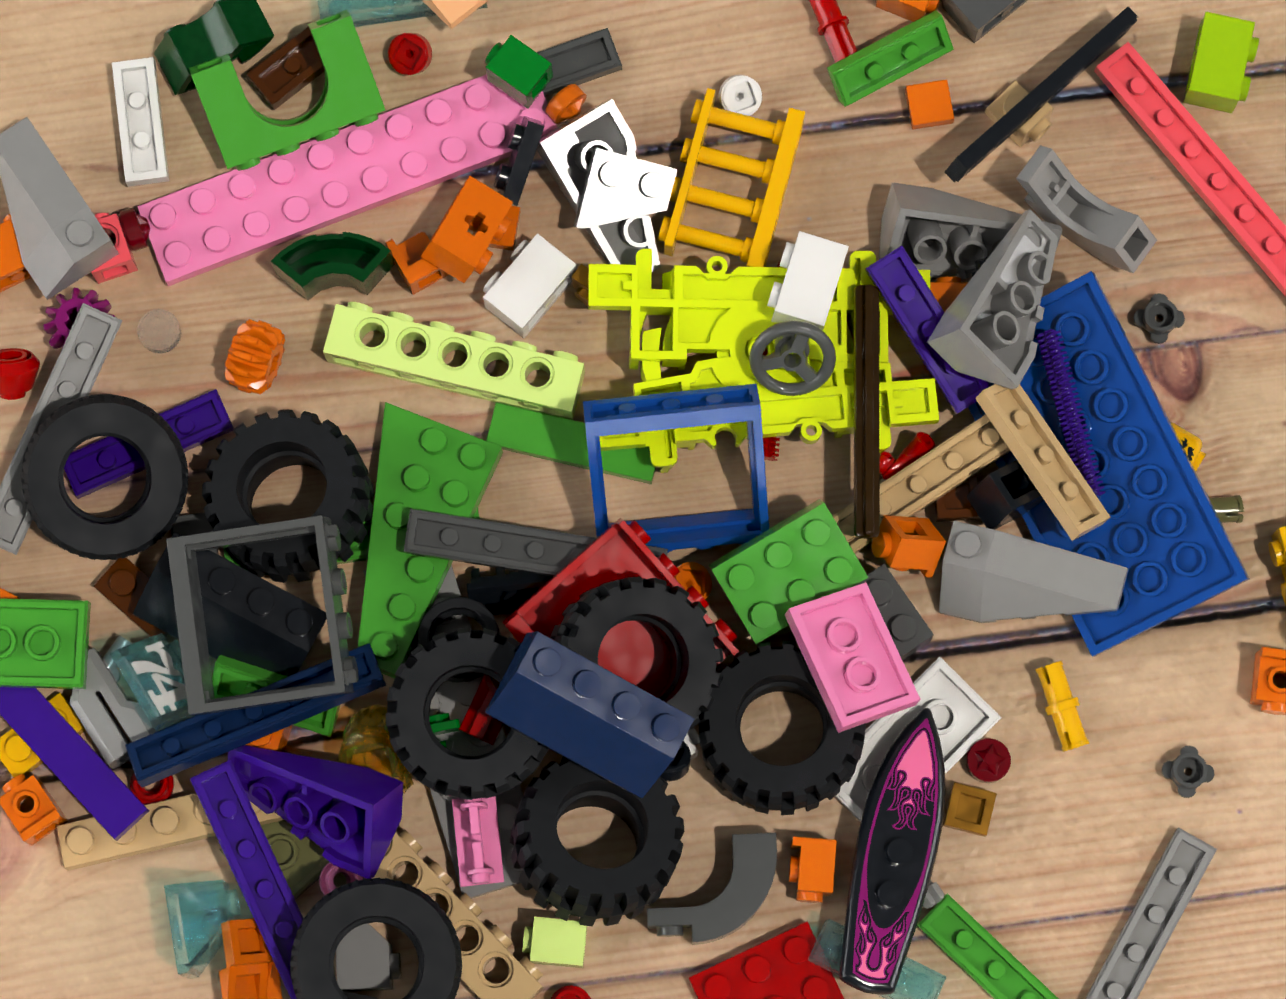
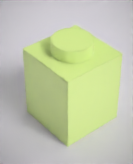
[522,916,587,968]

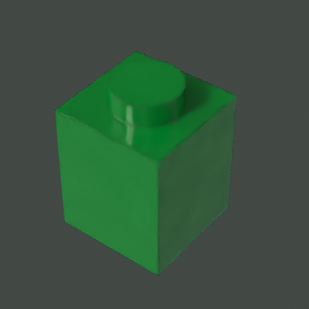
[485,35,553,109]

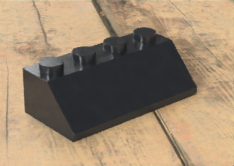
[132,532,327,677]

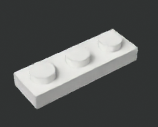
[112,57,169,187]

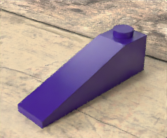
[227,745,403,879]

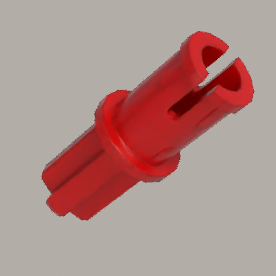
[808,0,857,63]

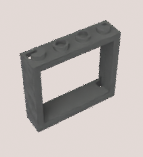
[166,515,358,715]

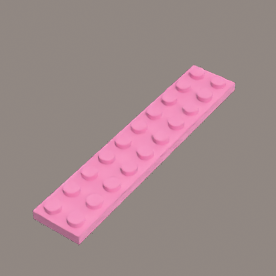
[137,74,557,286]

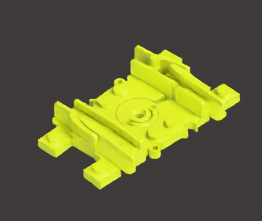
[588,249,939,473]

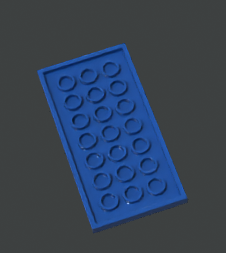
[968,271,1250,657]

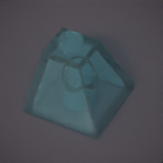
[164,880,240,979]

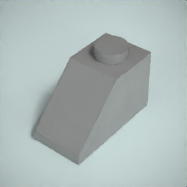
[336,923,401,992]

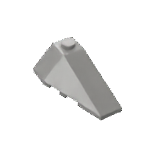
[537,99,661,272]
[939,521,1128,623]

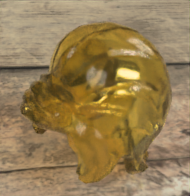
[338,704,414,794]

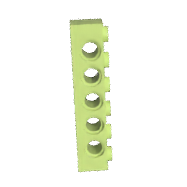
[323,302,585,420]

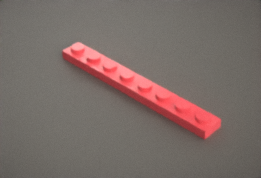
[1094,42,1286,297]

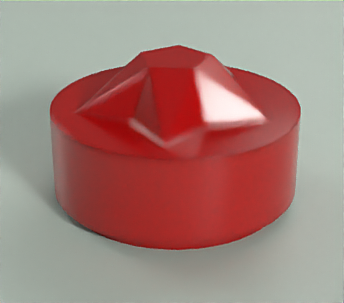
[388,33,432,75]

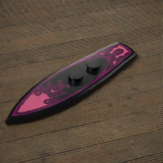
[839,708,946,995]

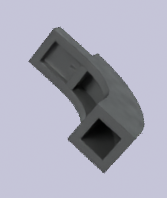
[647,833,777,945]

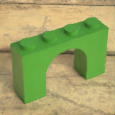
[189,10,386,171]

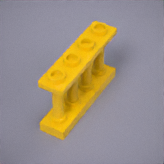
[658,88,805,267]

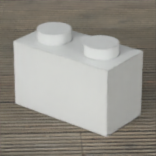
[767,231,849,331]
[483,233,577,338]

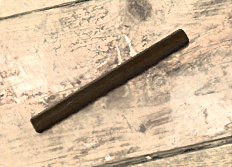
[854,285,880,539]

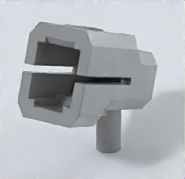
[69,635,160,769]

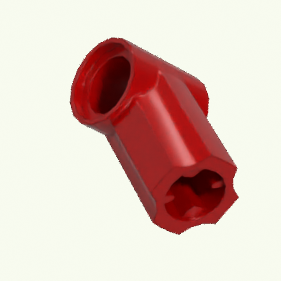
[459,674,504,745]

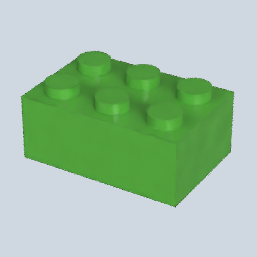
[709,499,868,644]

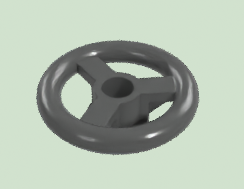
[749,321,836,396]

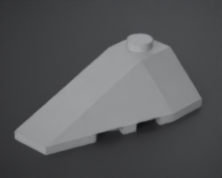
[0,117,119,300]
[879,183,1063,282]
[927,209,1058,389]

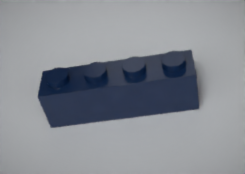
[485,631,695,798]

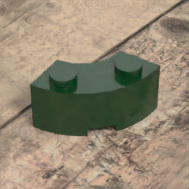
[154,0,274,95]
[271,232,395,300]

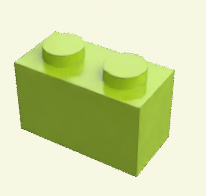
[1183,12,1259,113]

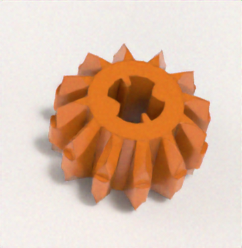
[224,319,285,395]

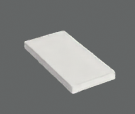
[835,657,1002,822]

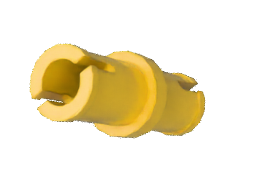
[1035,661,1089,752]

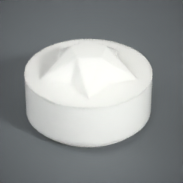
[719,75,762,116]

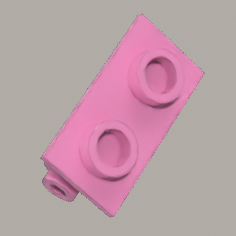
[452,796,504,887]

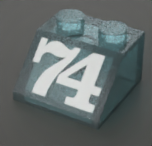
[110,633,195,731]

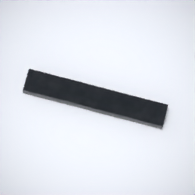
[945,6,1138,183]

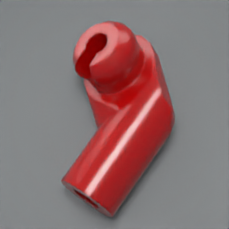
[880,432,935,480]

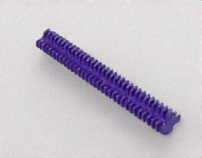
[1036,329,1106,498]

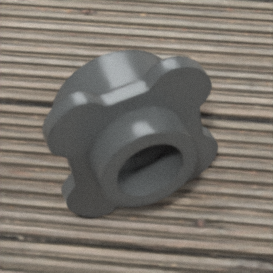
[1133,293,1185,344]
[1162,746,1214,798]

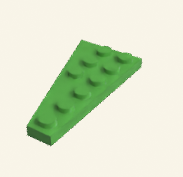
[358,402,503,679]

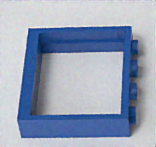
[583,384,769,553]

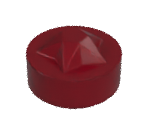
[118,207,150,251]
[966,738,1011,783]

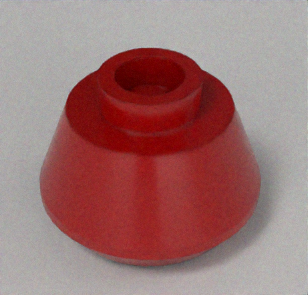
[0,348,40,400]

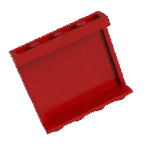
[503,518,739,697]

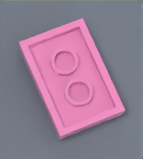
[785,582,921,733]

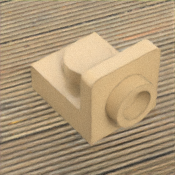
[985,80,1054,148]

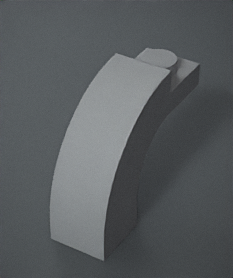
[1016,145,1157,273]

